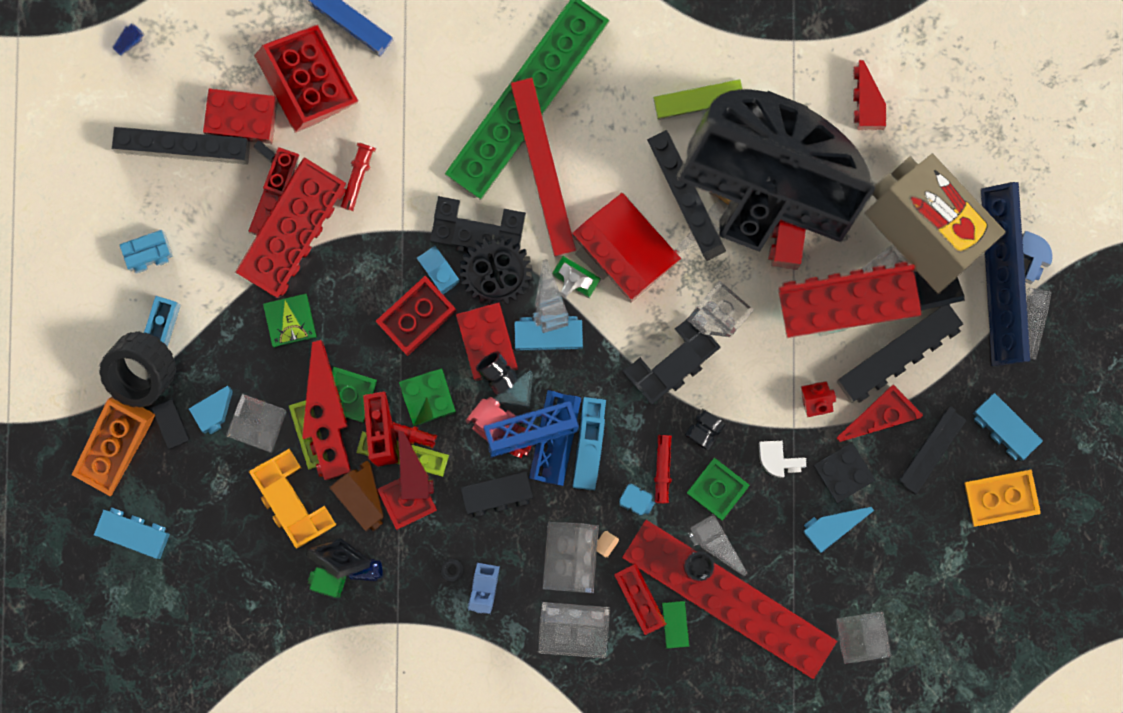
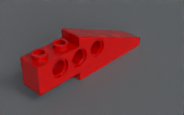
[302,340,352,480]

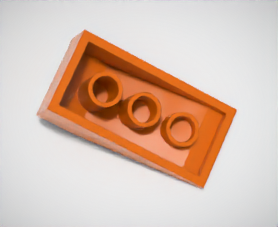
[72,397,155,496]

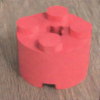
[466,397,518,442]

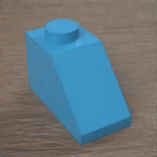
[417,246,460,294]
[189,386,233,434]

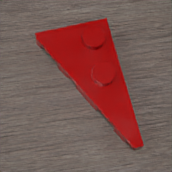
[836,384,923,442]

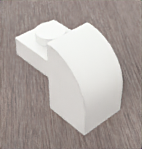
[759,441,806,478]

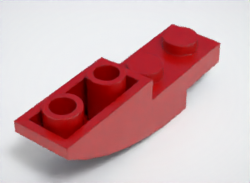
[248,147,300,236]

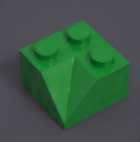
[399,368,456,426]

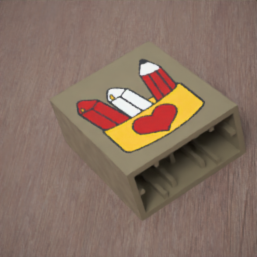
[864,153,1006,293]

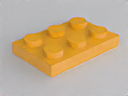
[964,469,1041,527]

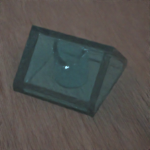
[494,371,534,409]

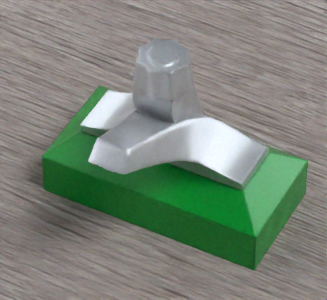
[551,256,601,298]

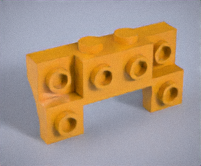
[249,449,336,549]

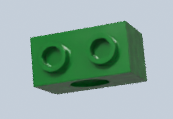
[308,567,346,598]

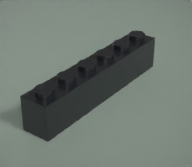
[112,127,250,165]
[647,130,727,262]
[836,304,963,403]

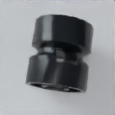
[476,351,518,394]
[685,409,726,451]
[684,551,715,581]

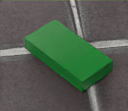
[662,601,689,648]

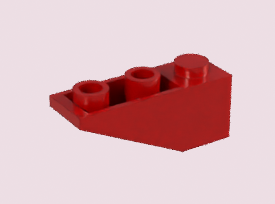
[853,60,886,130]

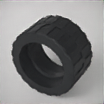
[99,331,176,408]

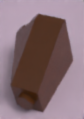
[330,460,385,532]

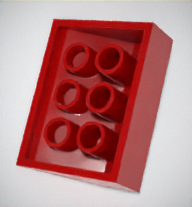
[254,24,358,133]
[572,192,681,303]

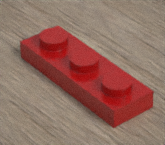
[614,564,666,635]

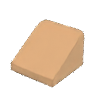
[593,531,619,558]

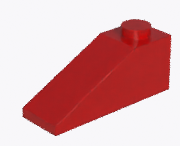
[363,391,399,467]

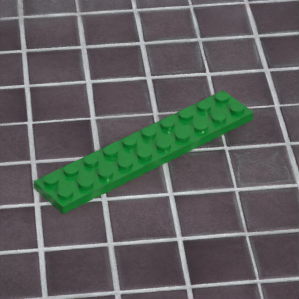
[445,0,610,200]

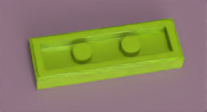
[289,400,330,470]

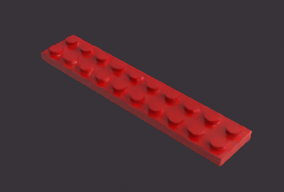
[622,520,837,679]

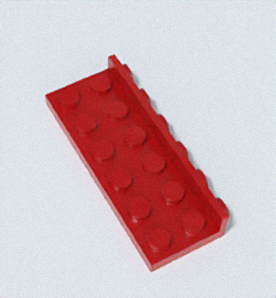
[235,157,346,298]
[778,262,922,338]

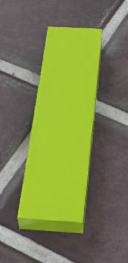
[653,79,742,119]
[356,431,449,477]

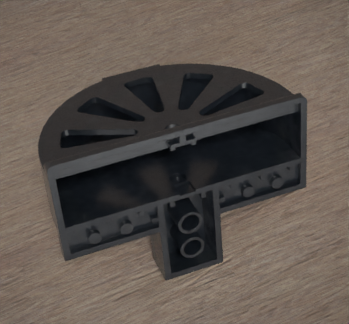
[677,89,875,252]

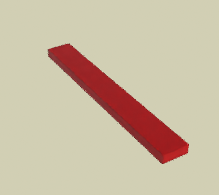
[510,78,576,256]

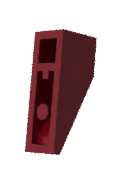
[398,431,434,500]

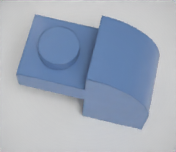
[1022,231,1052,284]
[468,563,499,614]

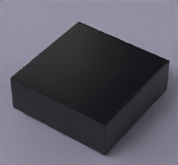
[253,141,276,164]

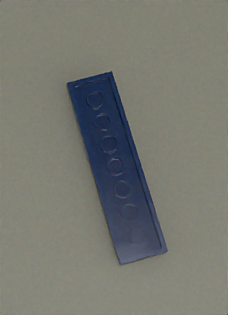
[981,182,1030,366]

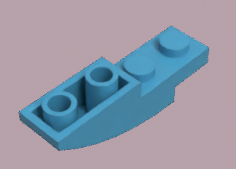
[572,397,606,491]

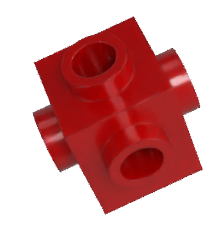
[801,381,836,418]

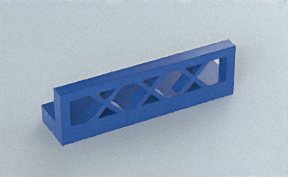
[308,0,393,57]
[529,390,581,486]
[483,401,578,457]

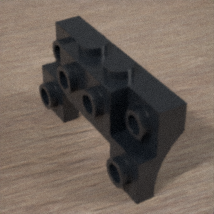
[430,196,526,257]
[623,314,721,406]

